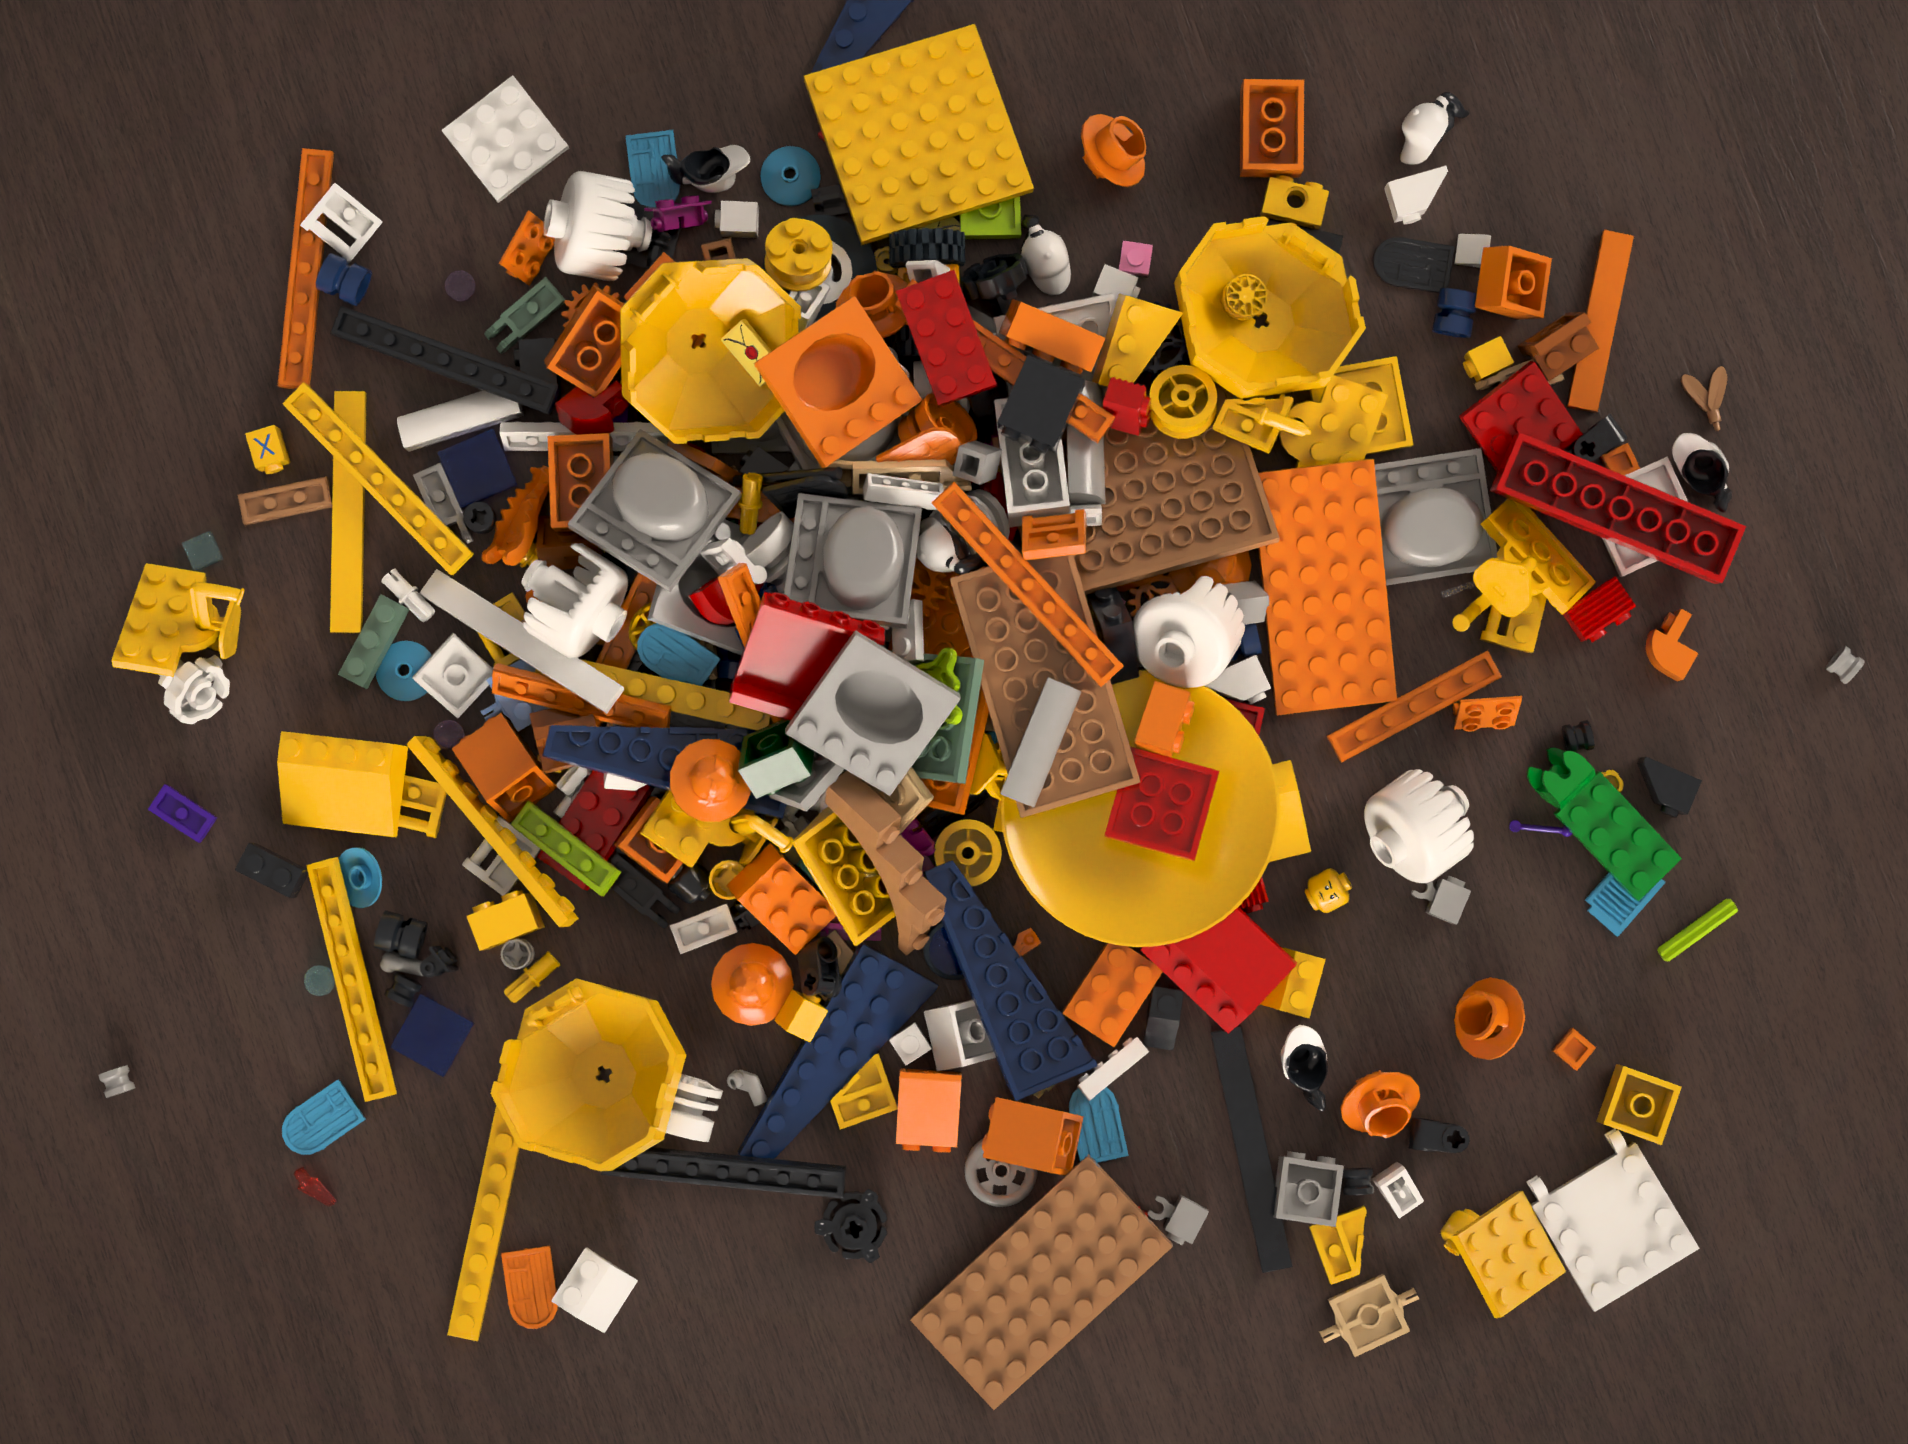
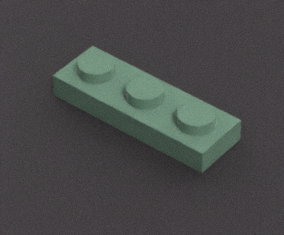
[338,594,409,689]

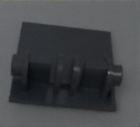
[613,203,681,269]

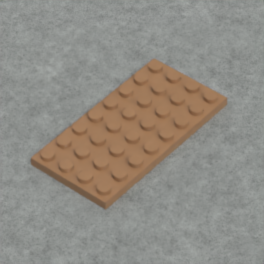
[950,555,1140,818]
[910,1154,1173,1410]

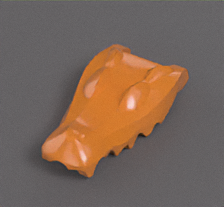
[482,465,549,566]

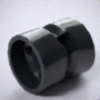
[374,910,428,960]

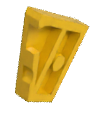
[1213,396,1294,454]
[830,1053,898,1130]

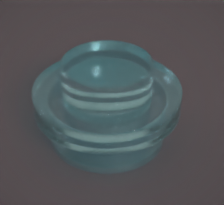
[304,965,335,996]

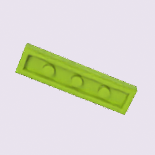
[511,801,621,897]

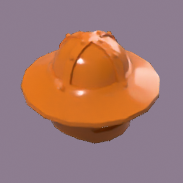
[1081,114,1146,187]
[836,271,908,338]
[1171,550,1252,594]
[670,739,751,822]
[711,943,794,1026]
[1454,977,1525,1060]
[1340,1070,1420,1138]

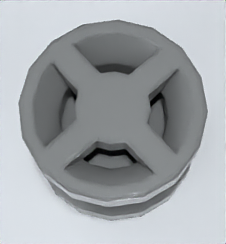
[1826,645,1865,684]
[98,1065,135,1098]

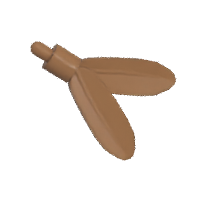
[1681,366,1727,431]

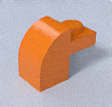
[1646,609,1698,681]

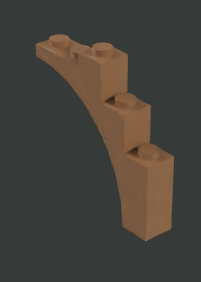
[825,771,947,956]

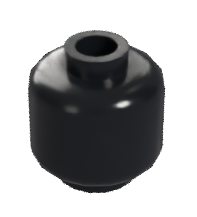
[668,861,712,904]

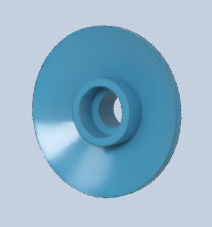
[760,146,821,206]
[376,641,432,701]
[339,847,382,908]

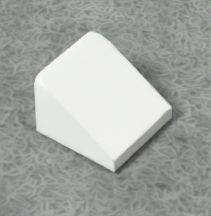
[1454,234,1491,268]
[1070,504,1102,526]

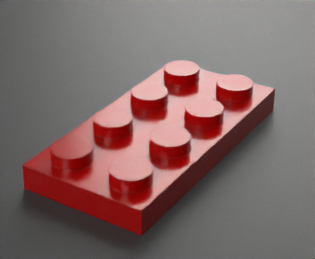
[896,270,997,407]
[537,770,654,891]

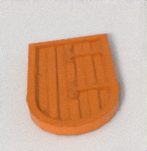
[876,427,961,481]
[501,1245,558,1329]

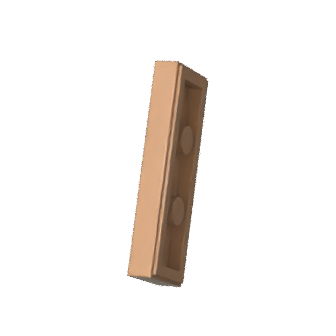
[238,476,333,525]

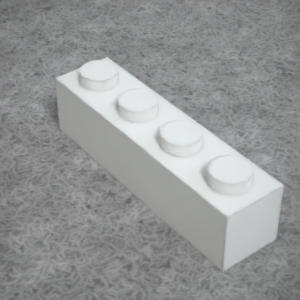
[863,473,944,510]
[1077,1037,1149,1101]

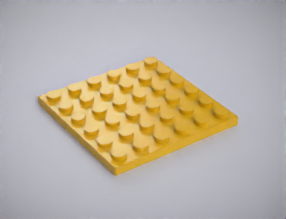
[804,24,1034,245]

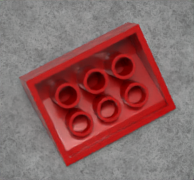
[1140,907,1297,1034]

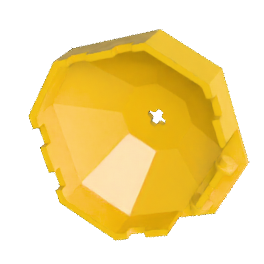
[1174,216,1366,400]
[620,258,801,444]
[490,978,687,1171]

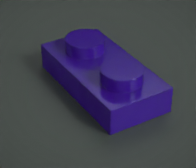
[148,784,218,843]

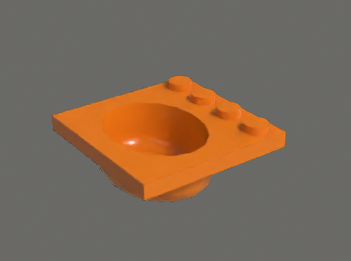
[753,296,923,469]

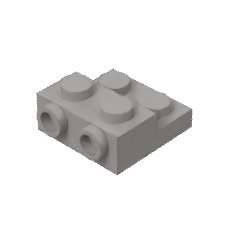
[1273,1151,1344,1227]

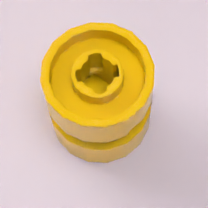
[709,860,746,900]

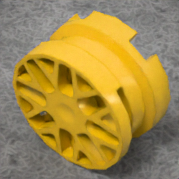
[1221,274,1268,320]

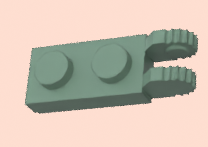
[484,277,565,354]

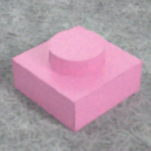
[1119,241,1153,277]

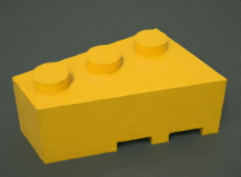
[1092,293,1183,387]

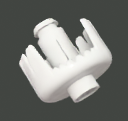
[544,171,652,281]
[522,543,628,658]
[1133,576,1245,688]
[1364,769,1474,883]

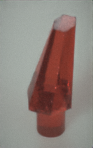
[294,1167,337,1206]

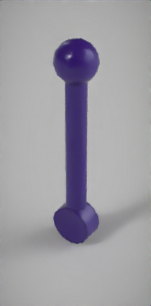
[1509,820,1572,837]

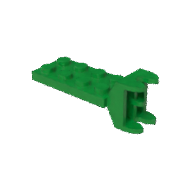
[1527,747,1682,901]

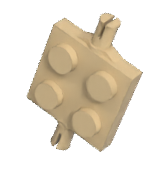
[1319,1274,1419,1357]

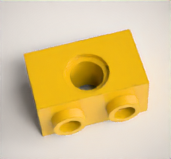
[1260,175,1329,230]

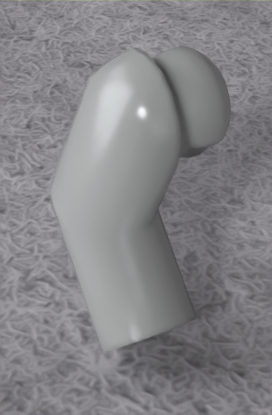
[380,951,423,977]
[727,1069,768,1106]

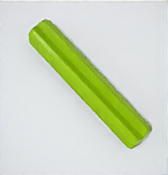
[1657,899,1738,962]

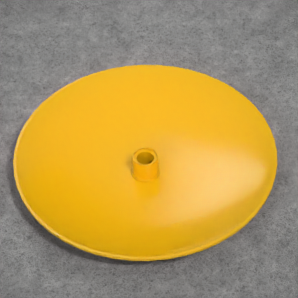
[1001,670,1280,947]

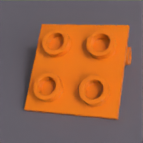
[499,210,555,286]
[1453,696,1522,731]

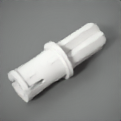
[381,568,435,622]
[556,766,591,796]

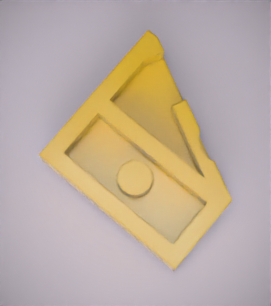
[1309,1205,1367,1285]

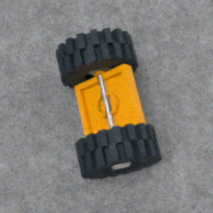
[889,228,965,364]

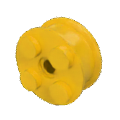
[764,218,833,291]
[1149,365,1217,439]
[934,819,1002,887]

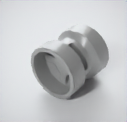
[500,938,535,970]

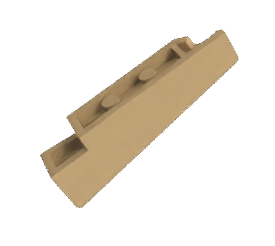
[819,459,972,494]

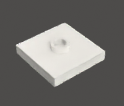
[412,633,493,718]

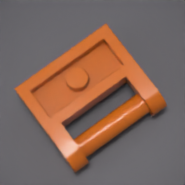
[1022,509,1087,560]

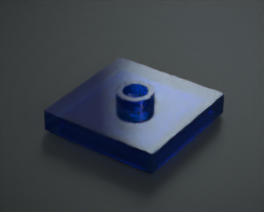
[437,428,518,509]
[390,994,475,1077]

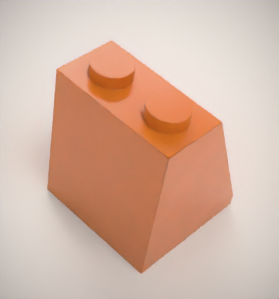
[452,713,558,823]
[896,1068,962,1152]
[982,1097,1084,1175]

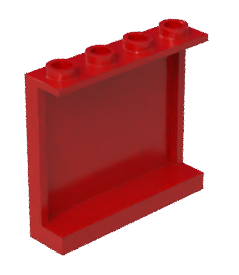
[729,591,885,721]

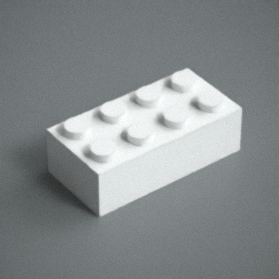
[994,398,1070,527]

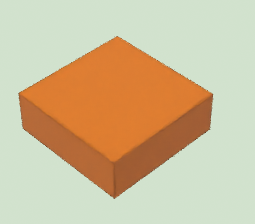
[1599,443,1640,476]
[1552,1027,1596,1071]

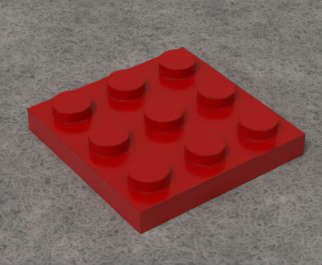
[1459,361,1583,472]
[1104,747,1219,862]

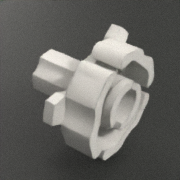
[158,655,230,724]

